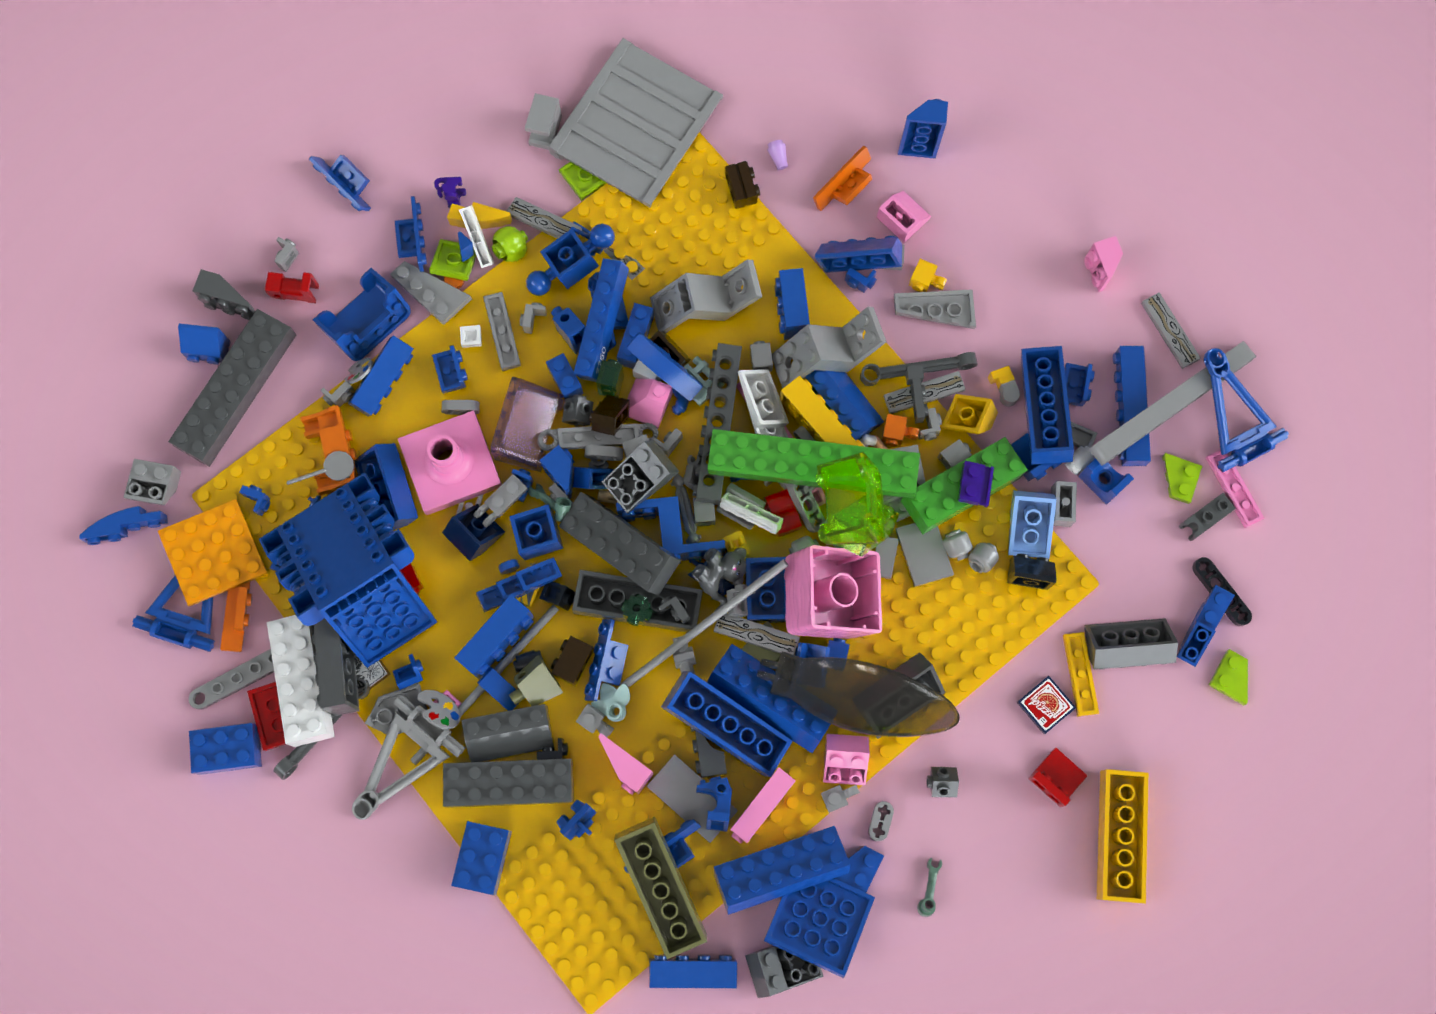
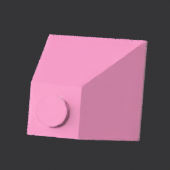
[627,378,673,429]

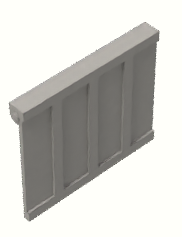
[549,38,723,208]

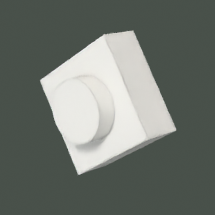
[460,325,482,348]

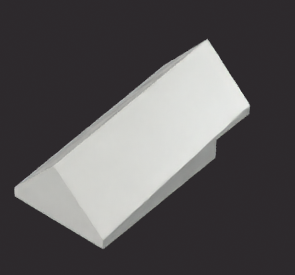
[738,370,789,438]

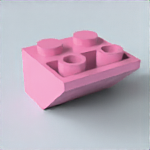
[876,191,931,243]
[1084,236,1123,292]
[823,734,870,785]

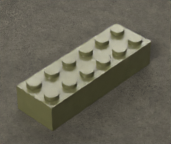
[614,817,707,959]

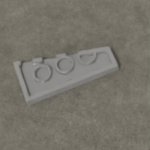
[390,261,472,325]
[894,290,976,329]

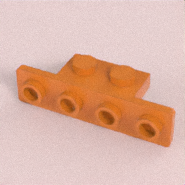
[813,146,872,211]
[220,581,252,652]

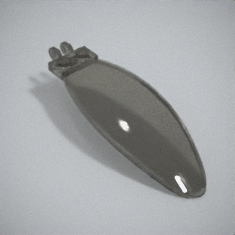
[757,651,960,737]

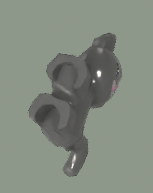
[692,548,747,612]

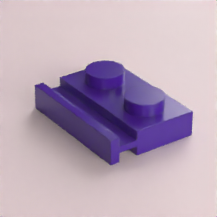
[958,461,994,508]

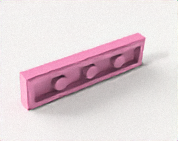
[1206,450,1264,528]

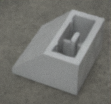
[123,459,181,505]

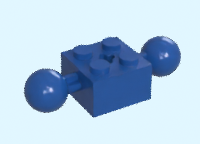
[526,224,615,296]

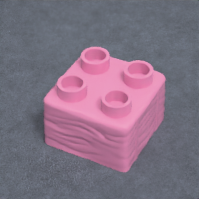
[784,545,882,639]

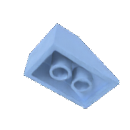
[1008,490,1057,559]

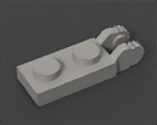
[473,474,528,527]

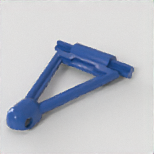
[1203,348,1289,472]
[132,575,215,652]

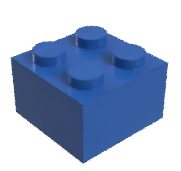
[509,504,563,560]

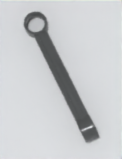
[860,352,978,386]
[273,678,370,780]

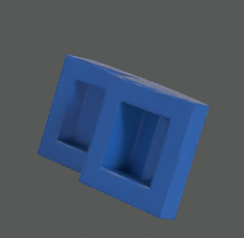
[477,667,520,711]

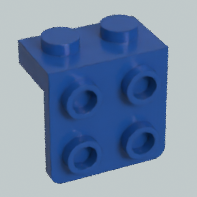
[1011,433,1062,481]

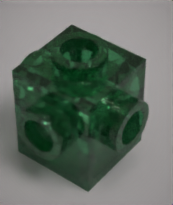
[621,594,653,626]

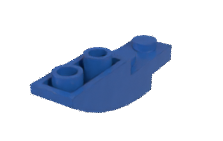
[79,506,168,545]
[1177,585,1235,667]

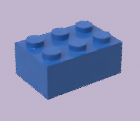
[774,268,810,340]
[745,557,786,623]
[189,723,262,775]
[451,821,512,895]

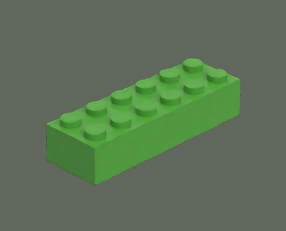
[901,437,1028,535]

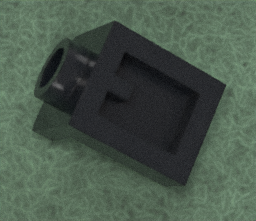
[539,581,575,611]
[537,738,568,760]

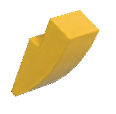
[447,202,512,229]

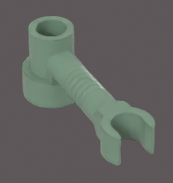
[528,484,572,522]
[917,858,942,917]

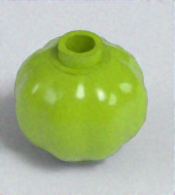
[492,226,528,262]

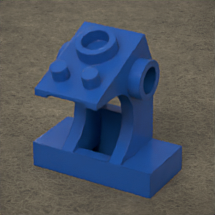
[696,776,732,832]

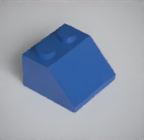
[178,323,230,365]
[539,445,575,499]

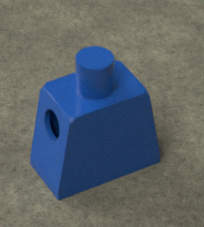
[551,306,585,355]

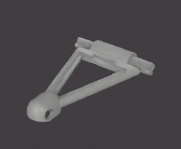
[352,694,465,820]

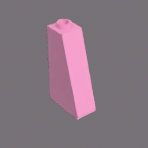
[730,768,796,844]

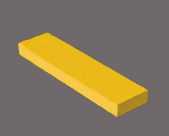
[1063,632,1099,717]

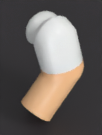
[859,434,888,449]

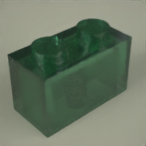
[596,359,624,397]

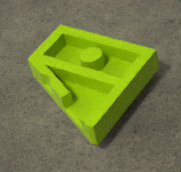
[1162,453,1202,504]
[1209,649,1248,706]

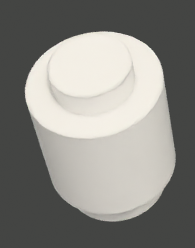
[1065,446,1095,475]

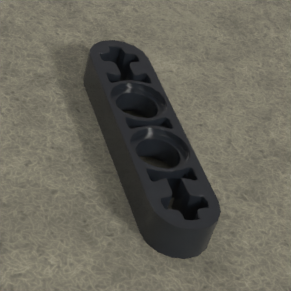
[1192,557,1252,626]

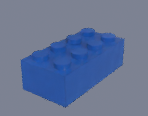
[454,595,534,679]

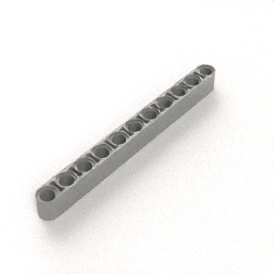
[1089,341,1256,466]

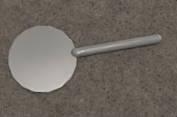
[286,451,354,485]

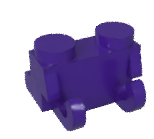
[434,177,466,208]

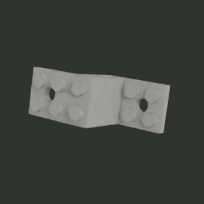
[650,259,762,333]
[772,307,887,389]

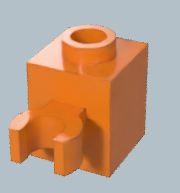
[881,414,919,447]

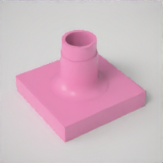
[398,410,502,515]

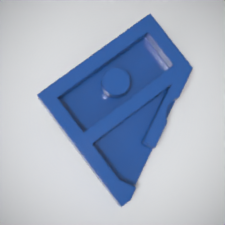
[835,846,884,893]

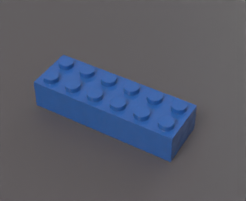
[1021,346,1074,465]
[707,644,838,753]
[661,671,792,777]
[714,826,851,915]

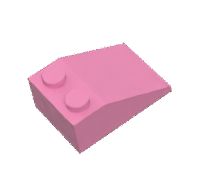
[598,733,653,795]

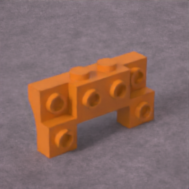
[300,405,357,496]

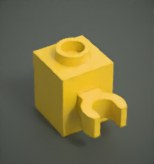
[908,258,947,292]
[722,530,750,559]

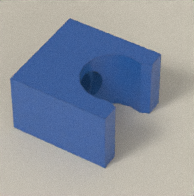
[1078,458,1134,505]

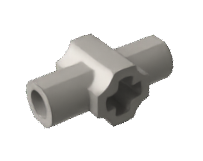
[673,636,696,674]

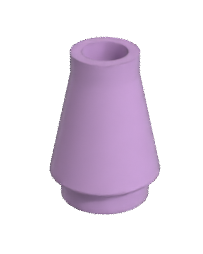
[767,140,788,170]

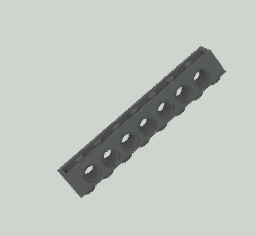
[692,343,742,506]

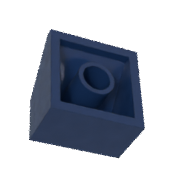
[442,504,505,561]

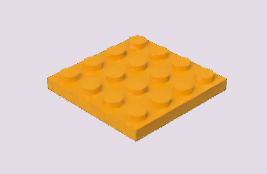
[158,499,268,607]

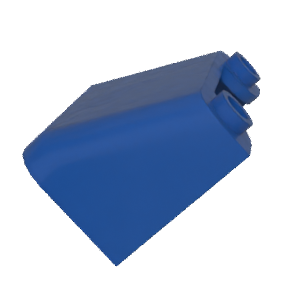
[313,268,411,361]

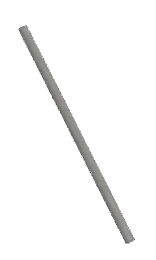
[621,559,788,688]
[410,605,559,765]

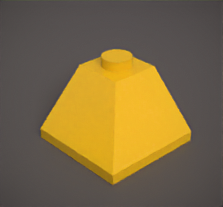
[941,394,998,434]

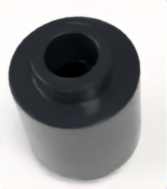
[512,650,544,673]

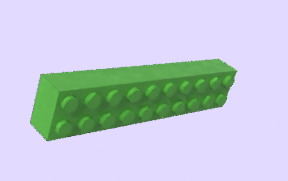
[707,429,920,499]

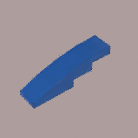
[626,332,703,401]
[476,557,562,613]

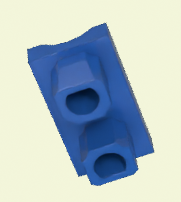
[556,800,597,841]

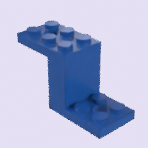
[616,496,726,564]

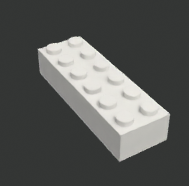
[267,615,335,747]

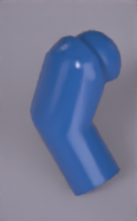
[672,389,689,415]

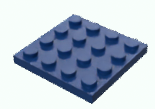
[764,878,875,978]

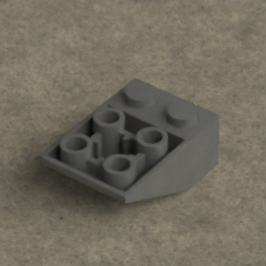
[193,269,255,320]
[602,440,679,513]
[745,946,824,998]

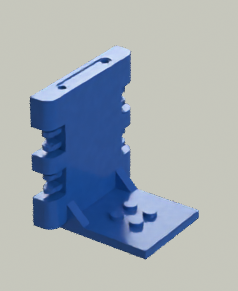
[259,472,437,668]

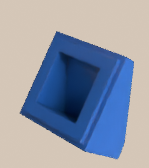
[458,231,474,262]

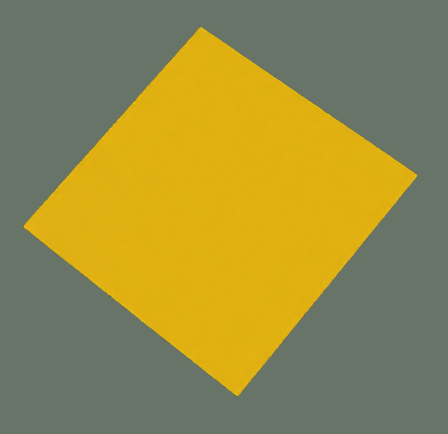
[192,132,1099,1014]

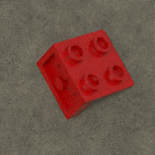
[1028,748,1087,807]

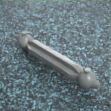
[671,473,702,544]

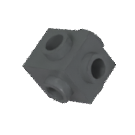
[562,395,594,427]
[927,767,959,797]

